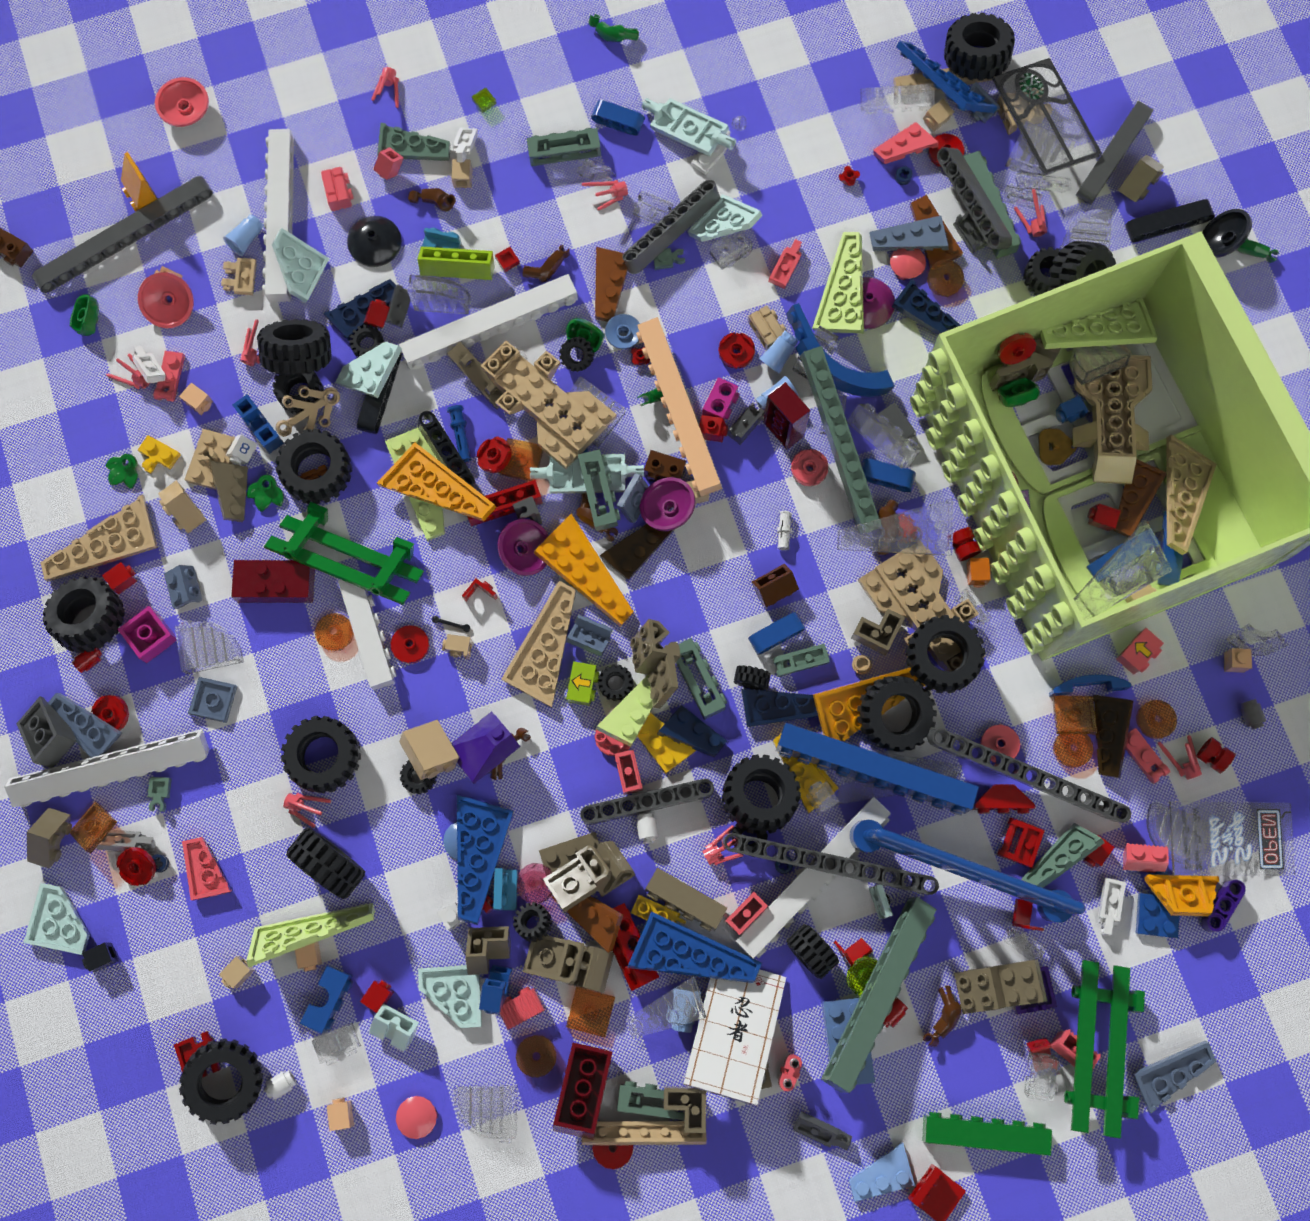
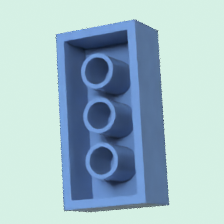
[821,997,875,1085]

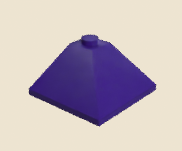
[451,711,521,784]

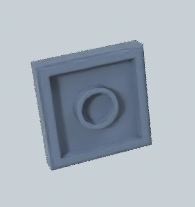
[617,473,648,524]
[188,677,238,723]

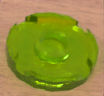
[846,956,878,997]

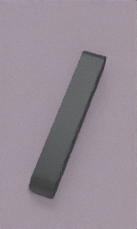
[1076,101,1154,204]
[937,147,1012,250]
[622,180,720,274]
[580,779,714,825]

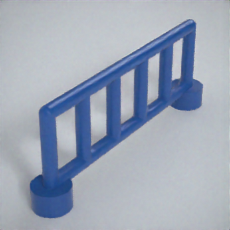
[850,820,1086,923]

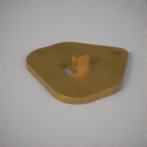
[1038,429,1077,465]

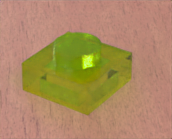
[472,88,497,113]

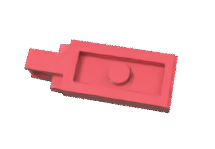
[768,239,802,289]

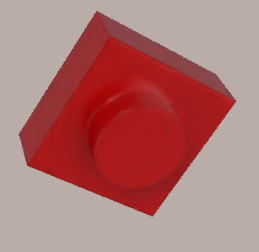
[495,247,520,272]
[483,894,494,914]

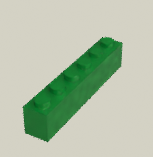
[922,1112,1052,1156]

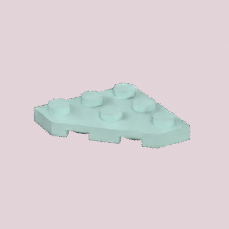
[687,194,762,242]
[272,228,329,303]
[335,342,402,398]
[24,883,90,955]
[418,965,482,1028]

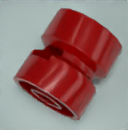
[948,527,982,562]
[1196,737,1236,774]

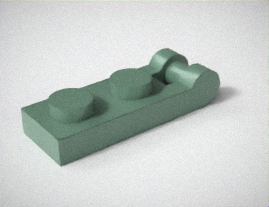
[772,643,830,677]

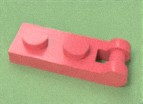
[153,351,185,402]
[1125,728,1170,784]

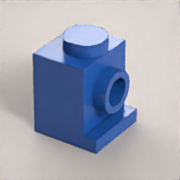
[1055,395,1089,424]

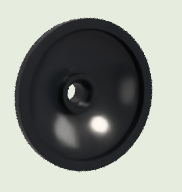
[1202,209,1252,258]
[347,216,402,267]

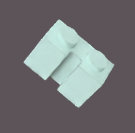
[369,1004,419,1052]

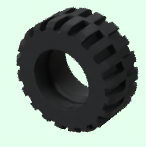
[944,13,1015,81]
[1048,241,1116,291]
[257,319,332,376]
[276,429,352,504]
[43,576,125,653]
[906,615,985,693]
[857,676,937,752]
[281,716,361,793]
[722,754,801,835]
[286,827,365,899]
[179,1039,263,1125]

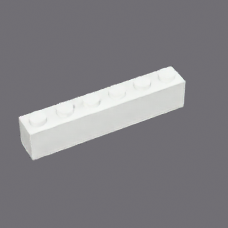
[338,579,397,691]

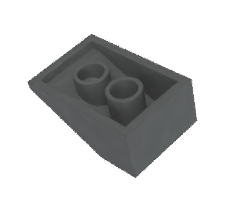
[16,696,77,768]

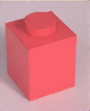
[373,148,404,180]

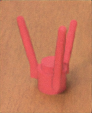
[371,67,399,108]
[581,180,628,211]
[1014,189,1047,237]
[240,319,260,366]
[106,354,150,390]
[1158,735,1202,780]
[283,793,331,828]
[702,825,744,866]

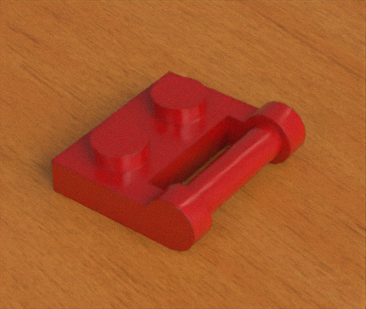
[997,818,1045,868]

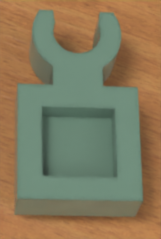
[654,248,685,270]
[147,777,172,812]

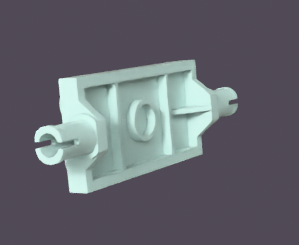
[642,98,736,157]
[530,454,644,494]

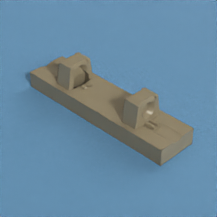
[447,341,503,410]

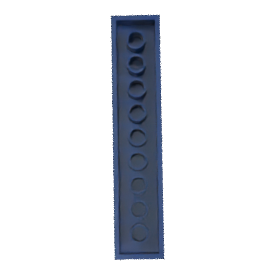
[776,723,979,815]

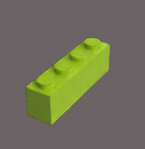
[417,247,495,280]

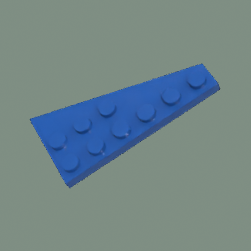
[896,41,998,113]
[457,795,514,925]
[627,912,762,983]

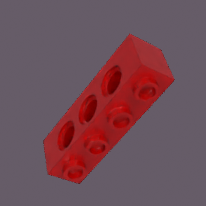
[467,480,543,527]
[613,903,659,991]

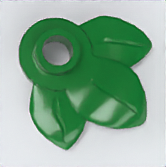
[105,454,138,489]
[247,475,284,512]

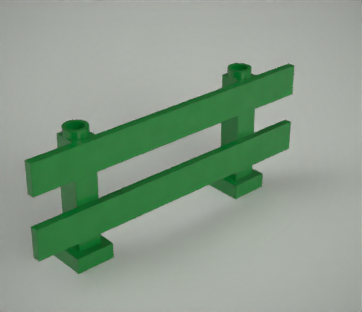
[264,502,424,605]
[1064,960,1145,1138]

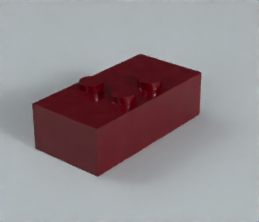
[763,382,811,450]
[231,560,315,603]
[553,1042,613,1140]

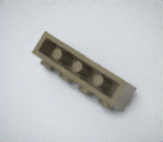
[645,867,727,932]

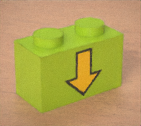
[566,661,600,706]

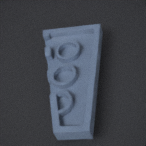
[869,216,949,251]
[48,693,122,758]
[1132,1041,1217,1113]

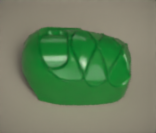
[70,294,99,336]
[566,318,605,352]
[998,377,1040,407]

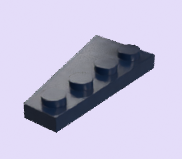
[323,279,397,340]
[892,279,961,336]
[741,688,818,727]

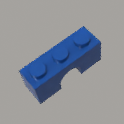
[232,394,284,454]
[479,965,513,1014]
[300,966,353,1034]

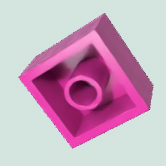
[117,606,178,663]

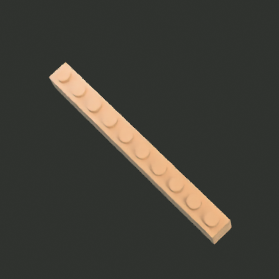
[636,317,722,497]

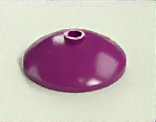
[863,277,895,329]
[640,477,696,531]
[498,519,549,576]

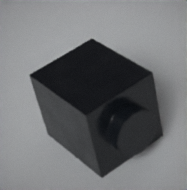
[82,942,119,972]

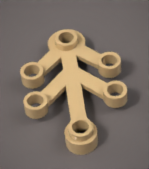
[275,385,340,437]

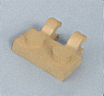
[221,258,257,295]

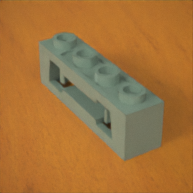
[527,128,601,166]
[578,449,621,531]
[676,638,727,720]
[617,1081,684,1120]

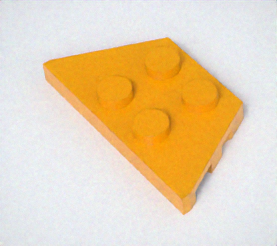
[1144,874,1219,916]

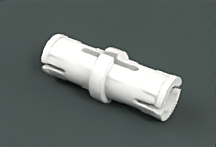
[777,511,792,550]

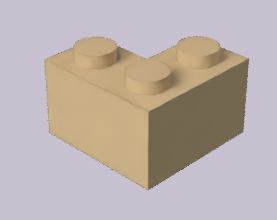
[158,480,207,533]

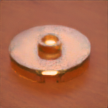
[927,260,964,297]
[315,613,354,652]
[1136,700,1177,739]
[1053,728,1093,768]
[516,1035,557,1078]

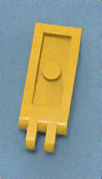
[631,895,686,925]

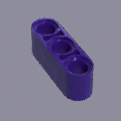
[1201,880,1246,932]

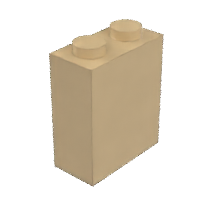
[399,720,459,780]

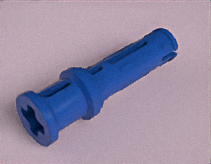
[447,405,472,462]

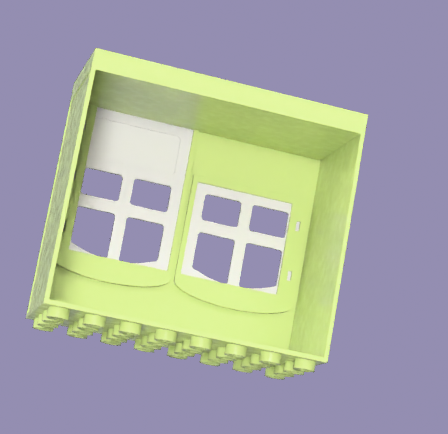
[910,231,1310,661]

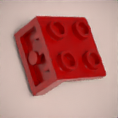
[908,1164,966,1221]

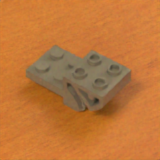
[989,338,1061,391]
[630,619,681,709]
[543,841,635,912]
[523,935,614,993]
[954,959,1047,1014]

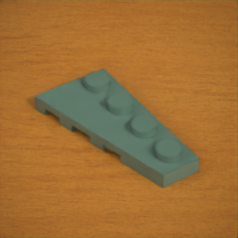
[377,123,451,161]
[1021,823,1105,888]

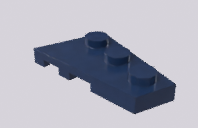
[657,705,727,757]

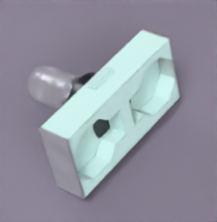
[869,884,900,920]

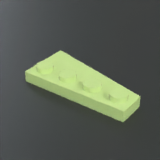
[596,675,653,747]

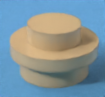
[852,655,871,674]

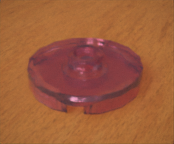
[517,863,553,903]

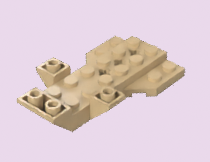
[480,341,617,469]
[1072,352,1152,484]
[858,540,985,671]

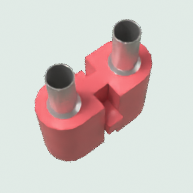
[778,1054,802,1091]

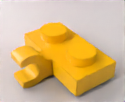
[138,435,181,474]

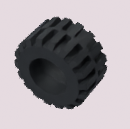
[1023,247,1060,296]
[272,371,324,414]
[786,924,839,979]

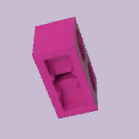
[702,377,740,420]

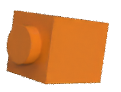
[967,558,991,588]

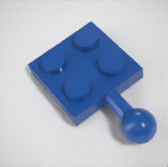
[1136,870,1180,938]

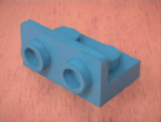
[422,228,462,249]
[493,868,518,910]

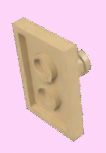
[184,429,235,490]

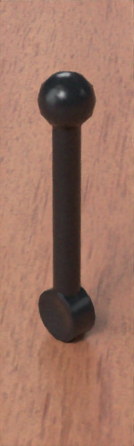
[432,616,471,632]

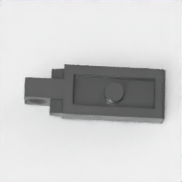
[793,1111,852,1151]

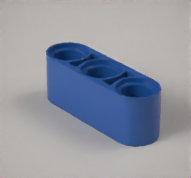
[591,100,645,136]
[862,458,916,492]
[748,612,806,655]

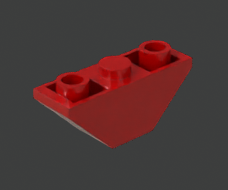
[972,784,1035,814]

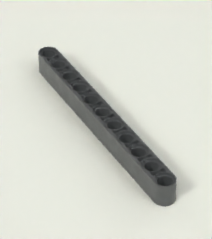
[32,176,213,293]
[927,729,1132,823]
[722,833,939,895]

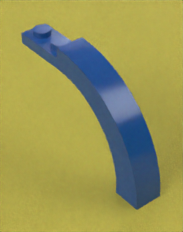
[786,303,895,397]

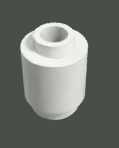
[636,813,658,844]
[264,1070,297,1100]

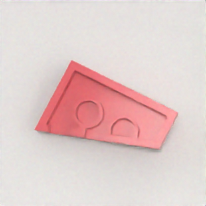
[873,122,938,165]
[182,837,232,901]

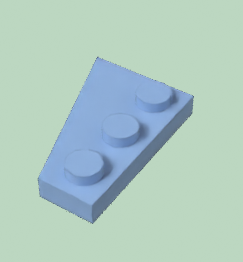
[848,1142,915,1202]

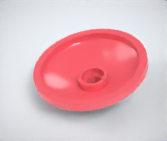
[155,77,209,127]
[138,272,194,328]

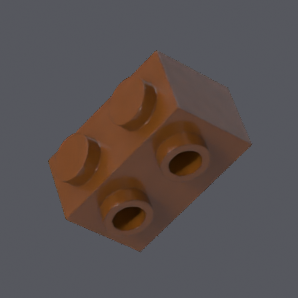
[0,228,33,268]
[644,450,687,482]
[752,564,799,607]

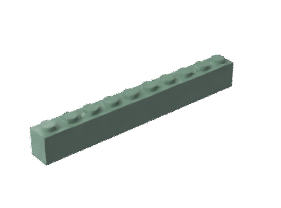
[800,346,882,535]
[821,897,937,1093]

